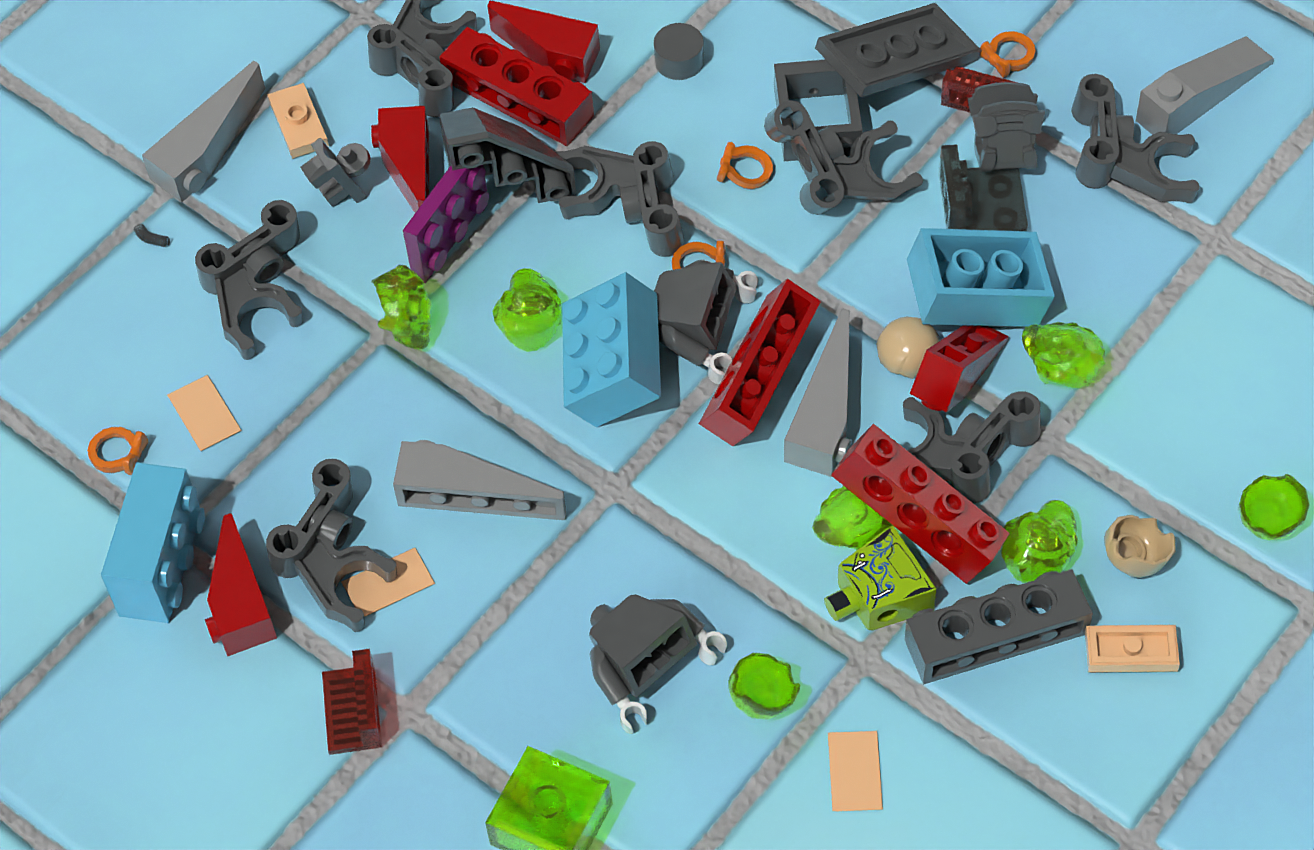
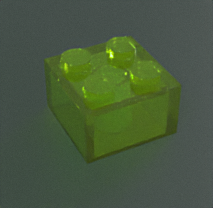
[485,746,613,850]

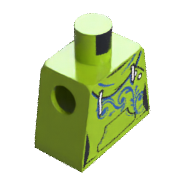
[824,526,936,631]

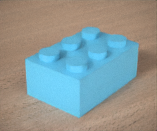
[907,228,1055,327]
[562,272,661,427]
[101,462,205,623]

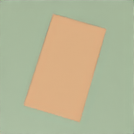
[167,375,242,451]
[342,547,435,617]
[828,731,883,811]

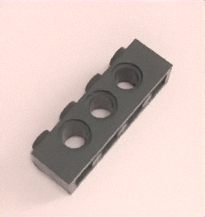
[905,569,1093,685]

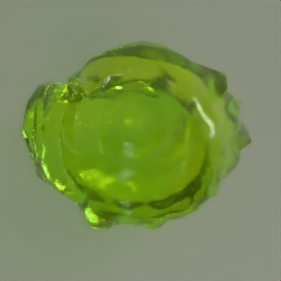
[371,265,432,350]
[492,268,561,352]
[1022,322,1106,388]
[812,486,893,551]
[1001,500,1078,583]

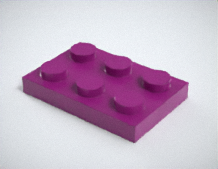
[403,165,489,284]

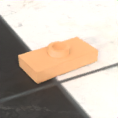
[267,83,329,159]
[1085,625,1180,672]

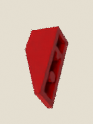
[487,0,600,83]
[371,106,430,213]
[910,325,1009,412]
[205,513,277,656]

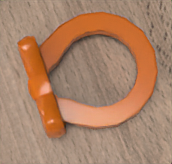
[980,31,1036,78]
[717,142,773,189]
[672,241,726,270]
[87,427,148,475]

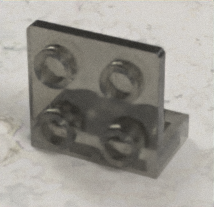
[939,144,1028,231]

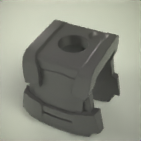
[968,82,1045,172]

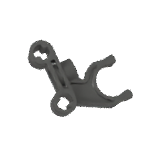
[367,0,477,117]
[1071,74,1199,203]
[764,100,923,215]
[556,141,684,257]
[195,200,303,360]
[903,391,1041,503]
[266,459,397,632]

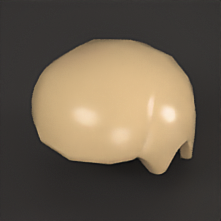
[876,316,940,379]
[1104,515,1176,578]

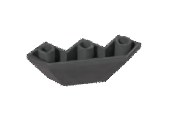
[440,107,576,203]

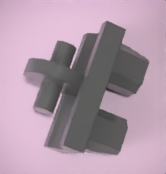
[300,138,371,207]

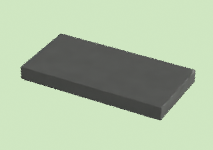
[815,3,982,97]

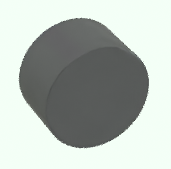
[654,23,704,80]

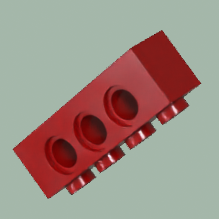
[439,27,594,146]
[699,278,821,446]
[831,423,1010,584]

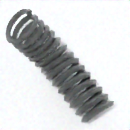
[133,224,170,247]

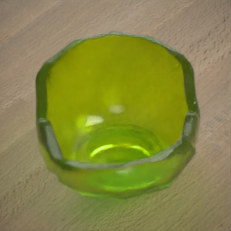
[1238,474,1310,540]
[728,653,800,720]

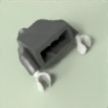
[654,260,758,384]
[589,594,727,734]

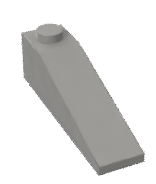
[1135,36,1274,135]
[142,60,265,203]
[784,308,852,477]
[393,440,566,520]

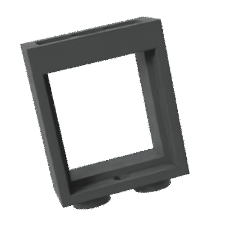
[774,59,863,162]

